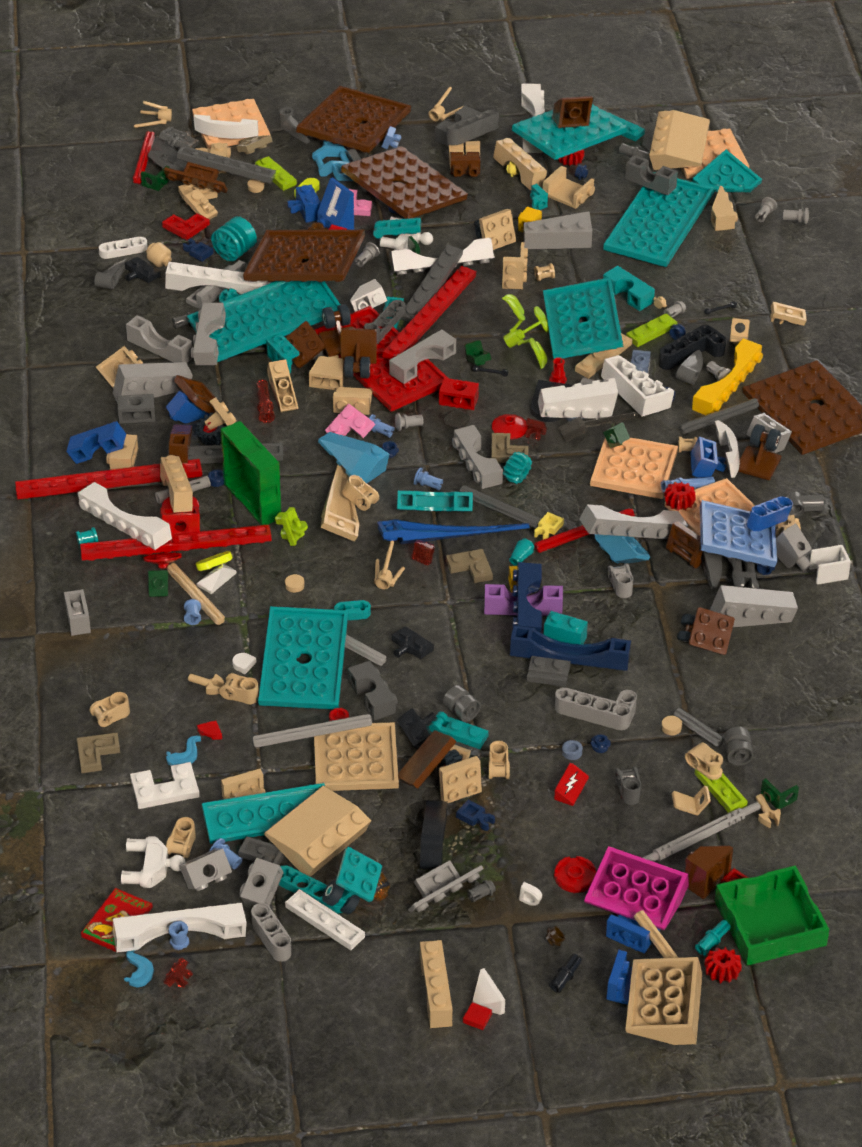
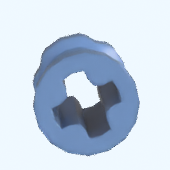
[184,599,201,625]
[169,921,189,950]

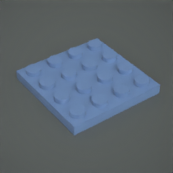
[700,500,777,567]

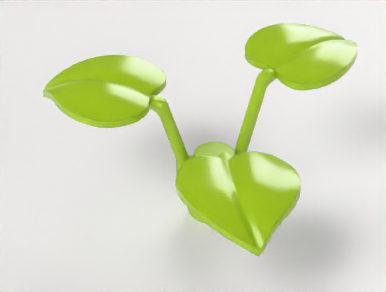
[502,294,549,369]

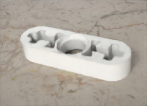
[99,237,148,259]

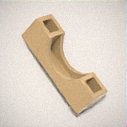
[493,138,547,190]
[160,455,193,513]
[420,940,453,1028]

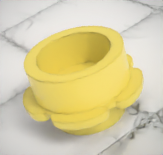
[507,161,519,177]

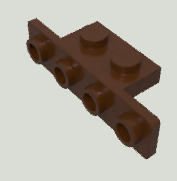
[164,162,228,193]

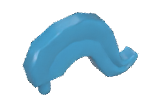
[166,736,201,766]
[124,950,154,988]

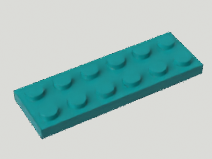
[202,783,325,844]

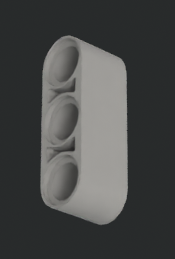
[251,903,291,962]

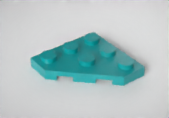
[692,149,762,192]

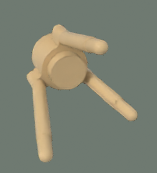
[429,87,463,121]
[134,101,172,128]
[374,540,405,589]

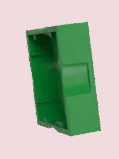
[221,421,281,525]
[714,865,830,966]

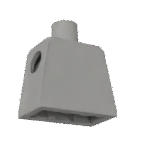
[776,523,812,572]

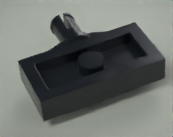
[125,257,161,283]
[392,626,434,659]
[397,708,437,750]

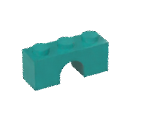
[603,266,655,311]

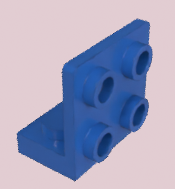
[606,914,661,954]
[607,950,632,1005]

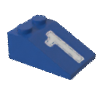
[317,177,354,230]

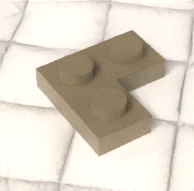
[237,135,273,154]
[492,433,528,463]
[446,549,493,583]
[77,733,120,773]

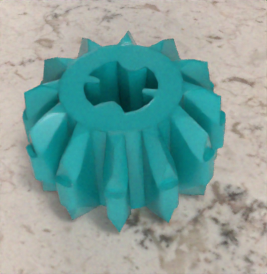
[503,451,532,484]

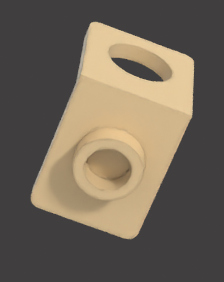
[730,318,750,345]
[672,786,711,816]

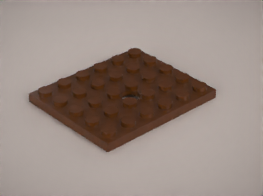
[296,86,411,153]
[341,146,468,219]
[243,230,365,282]
[742,360,862,455]

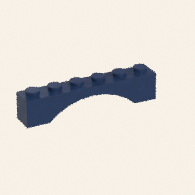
[510,625,631,671]

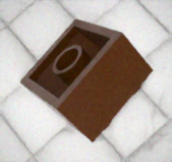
[552,96,593,128]
[684,846,733,900]

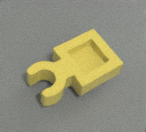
[534,512,564,540]

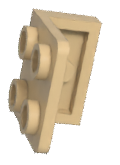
[502,242,528,289]
[333,387,372,415]
[221,769,266,800]

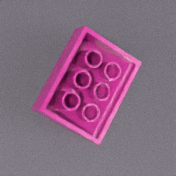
[584,846,689,930]

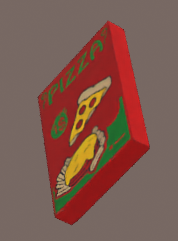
[81,888,153,953]

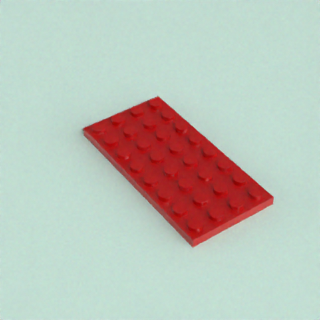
[315,306,448,412]

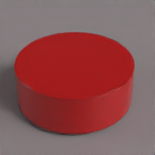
[329,708,349,721]

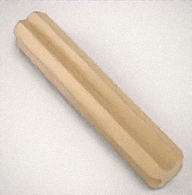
[634,910,679,958]

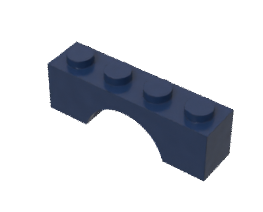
[512,562,542,632]

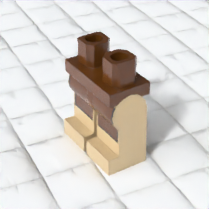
[449,141,480,177]

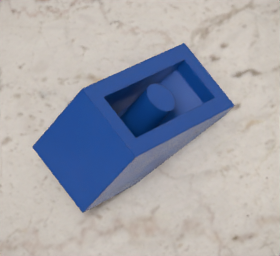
[166,391,210,424]

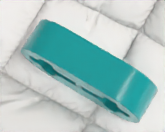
[334,600,371,621]

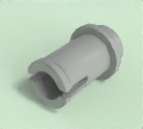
[664,301,686,318]

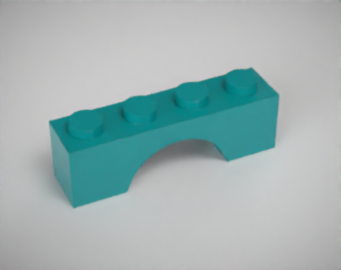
[397,491,473,512]

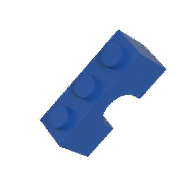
[66,421,126,464]

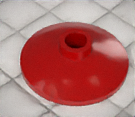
[492,414,528,440]
[144,553,182,568]

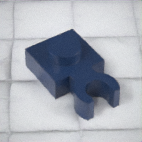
[183,239,214,262]
[456,799,495,831]

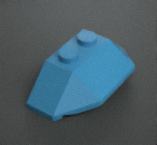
[595,534,650,564]

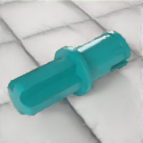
[695,920,731,956]

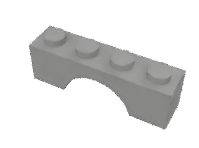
[191,303,226,365]
[126,315,193,363]
[389,329,456,384]
[452,425,503,489]

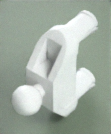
[380,217,433,250]
[121,836,186,888]

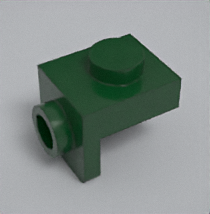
[464,340,491,366]

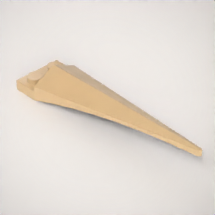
[321,464,359,542]

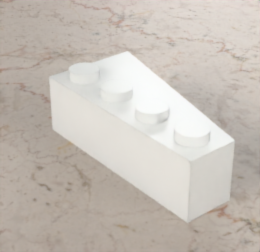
[601,355,674,416]

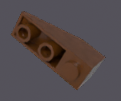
[169,424,192,463]

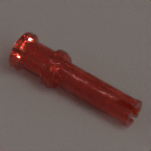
[257,379,275,423]

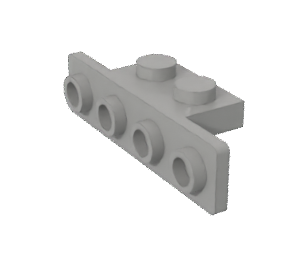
[408,860,483,913]

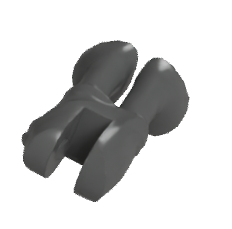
[727,557,759,589]

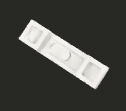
[194,115,259,139]
[715,420,740,478]

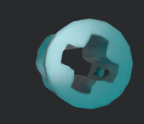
[75,527,98,548]

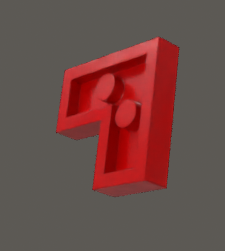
[162,213,210,240]

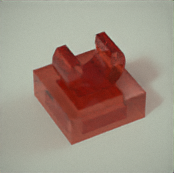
[525,418,547,441]
[412,540,435,566]
[163,957,193,988]

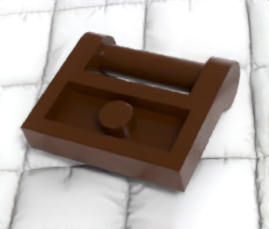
[666,521,702,569]

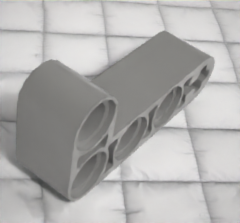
[555,688,637,730]

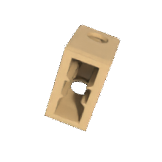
[309,355,344,390]

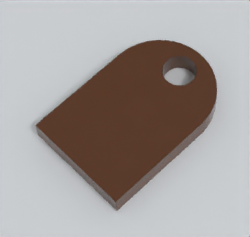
[174,375,216,414]

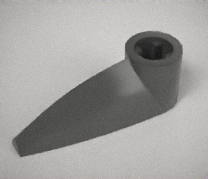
[279,107,310,144]
[95,259,128,289]
[676,350,703,385]
[700,551,722,590]

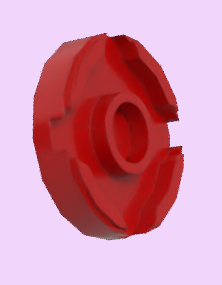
[554,856,596,893]

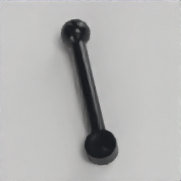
[704,301,737,315]
[472,365,509,377]

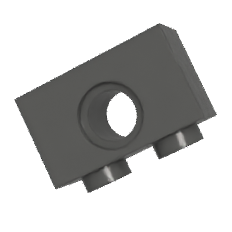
[118,394,155,424]

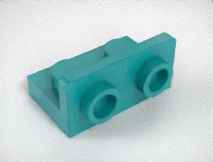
[266,335,299,373]

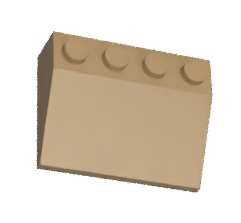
[649,110,710,170]
[264,786,371,877]
[626,957,702,1045]

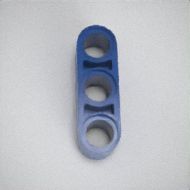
[746,496,793,531]

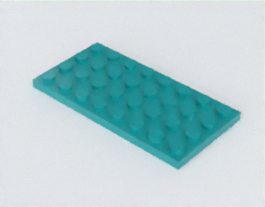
[603,172,714,267]
[187,281,341,362]

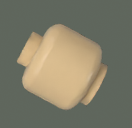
[146,242,172,267]

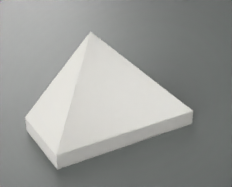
[197,563,236,594]
[472,968,505,1015]

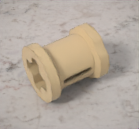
[534,263,555,281]
[678,437,698,453]

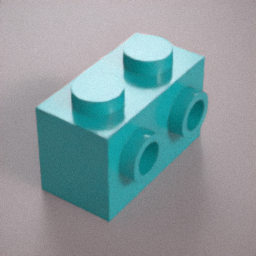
[544,611,588,645]

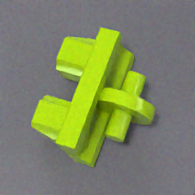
[275,507,308,546]

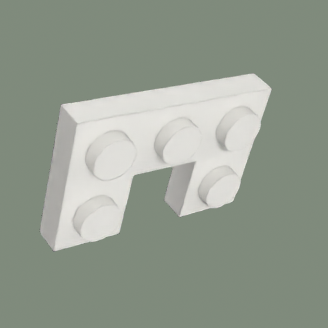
[130,762,199,809]

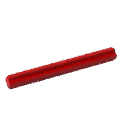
[133,131,155,184]

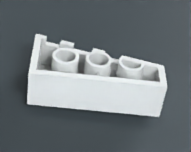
[538,378,618,419]

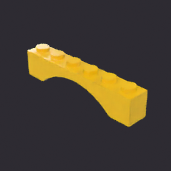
[692,338,763,415]

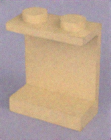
[543,166,595,209]

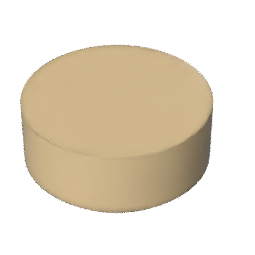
[247,179,264,193]
[285,574,304,593]
[661,716,682,735]

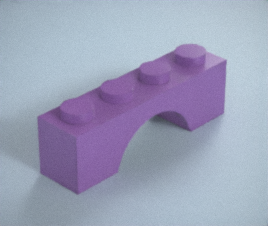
[484,584,563,616]

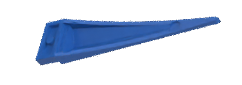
[377,520,530,544]

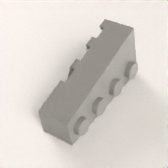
[523,211,592,249]
[113,362,193,404]
[710,585,798,627]

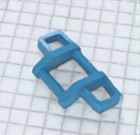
[312,140,354,181]

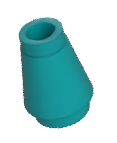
[509,538,534,566]

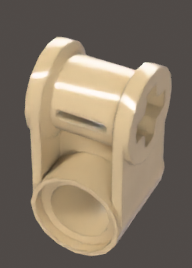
[342,475,379,511]
[219,673,259,704]
[90,692,130,727]
[488,741,510,779]
[685,742,723,780]
[166,817,196,858]

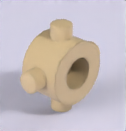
[653,296,667,309]

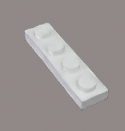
[285,889,365,950]

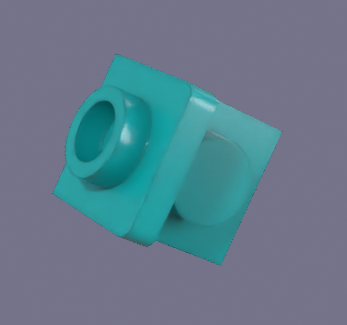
[530,184,548,210]

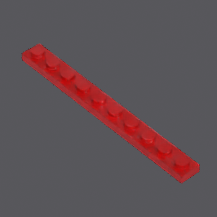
[382,266,476,360]
[15,459,202,500]
[80,525,272,561]

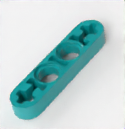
[279,865,344,914]

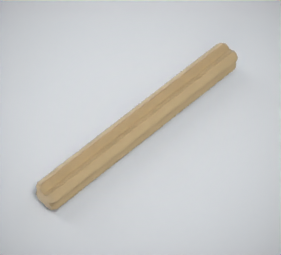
[167,563,225,625]

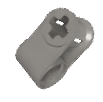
[608,563,633,598]

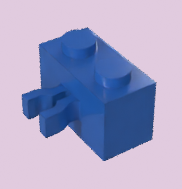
[287,184,321,223]
[690,437,726,478]

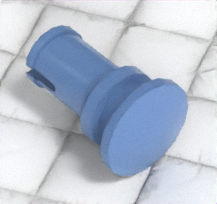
[369,414,395,438]
[413,467,443,491]
[210,838,242,869]

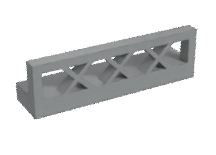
[186,260,245,310]

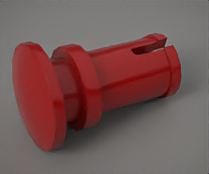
[549,357,567,384]

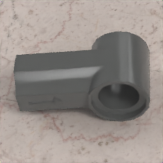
[786,492,824,516]

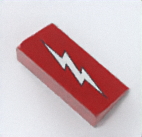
[554,763,589,806]

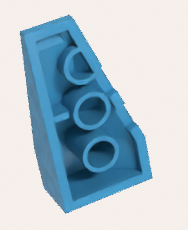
[318,432,390,483]

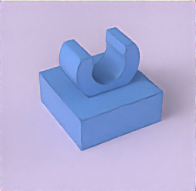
[381,126,401,149]

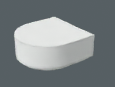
[233,653,256,674]
[519,882,542,906]

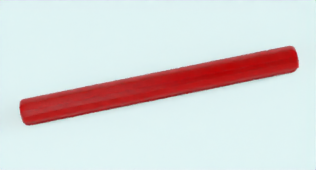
[534,508,635,553]

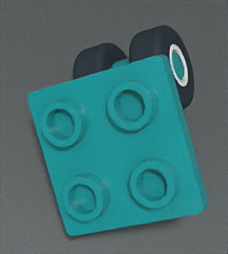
[322,847,382,915]

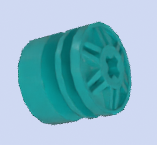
[211,216,257,261]

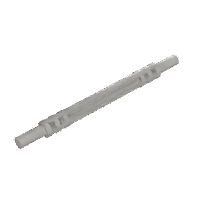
[643,802,761,862]

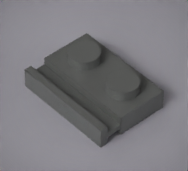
[527,656,571,687]

